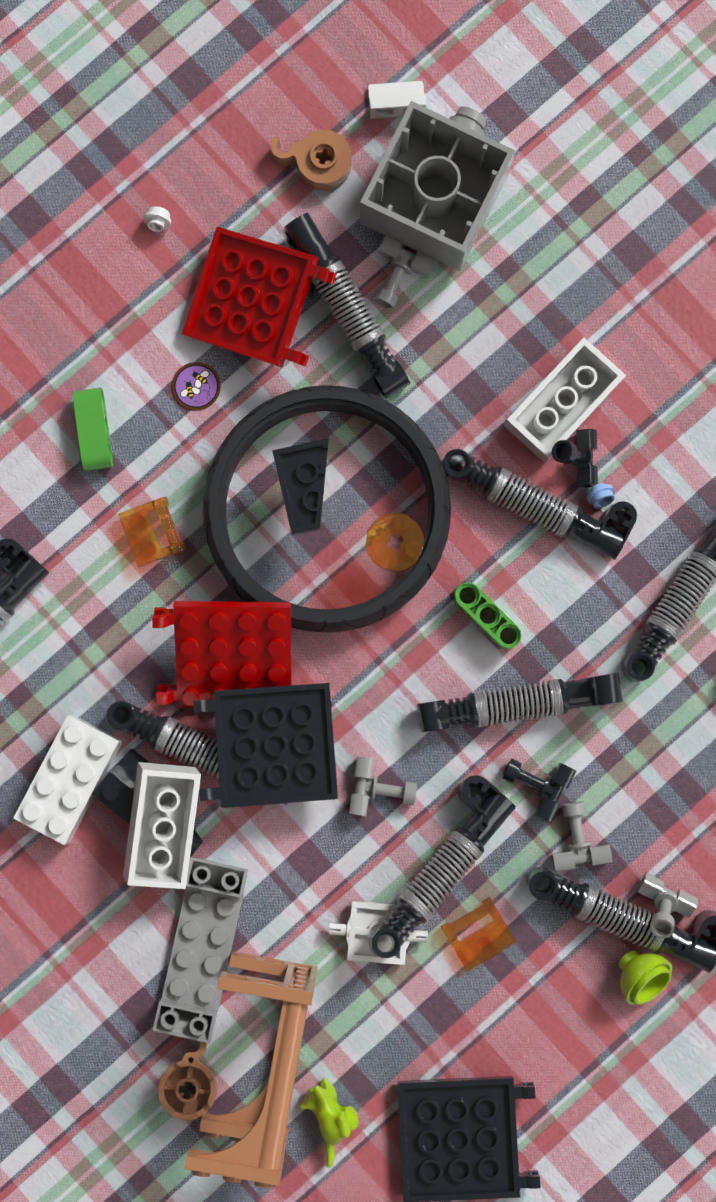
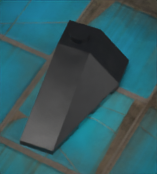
[92,748,203,858]

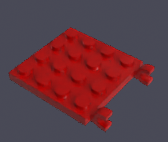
[182,226,337,368]
[152,601,292,709]

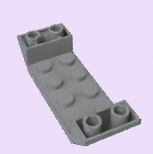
[153,857,248,1043]

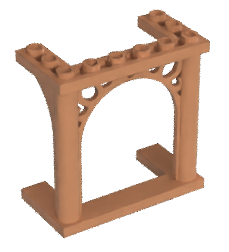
[184,951,318,1189]

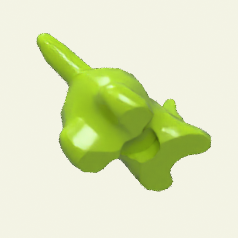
[300,1078,358,1168]

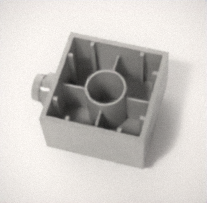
[360,101,515,272]

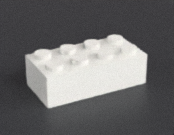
[504,338,626,463]
[13,715,123,845]
[123,762,201,889]

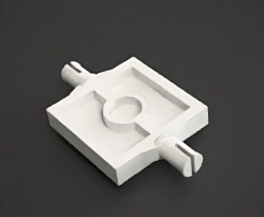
[329,901,428,965]

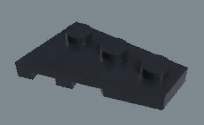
[272,438,329,536]

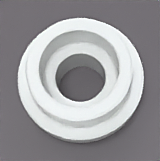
[143,206,171,232]

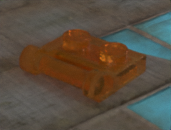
[118,497,186,568]
[440,897,516,972]

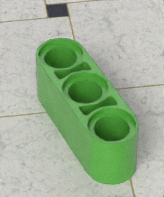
[73,387,113,471]
[453,582,522,650]

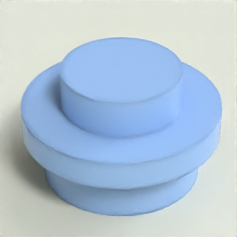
[587,483,615,509]

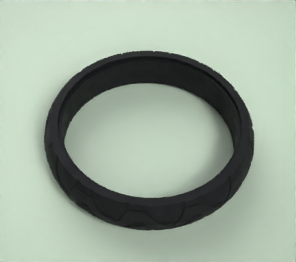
[203,385,451,633]

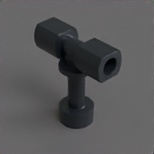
[552,429,598,488]
[502,758,576,822]

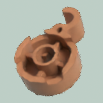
[270,129,352,191]
[158,1041,217,1121]

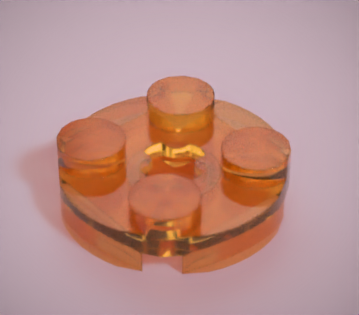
[366,513,424,572]

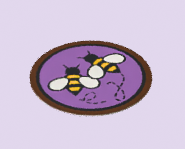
[172,362,221,410]

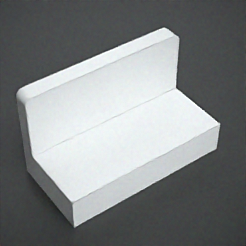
[368,81,427,119]

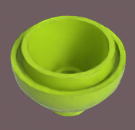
[618,950,672,1005]

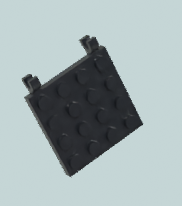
[193,683,338,808]
[397,1076,541,1202]

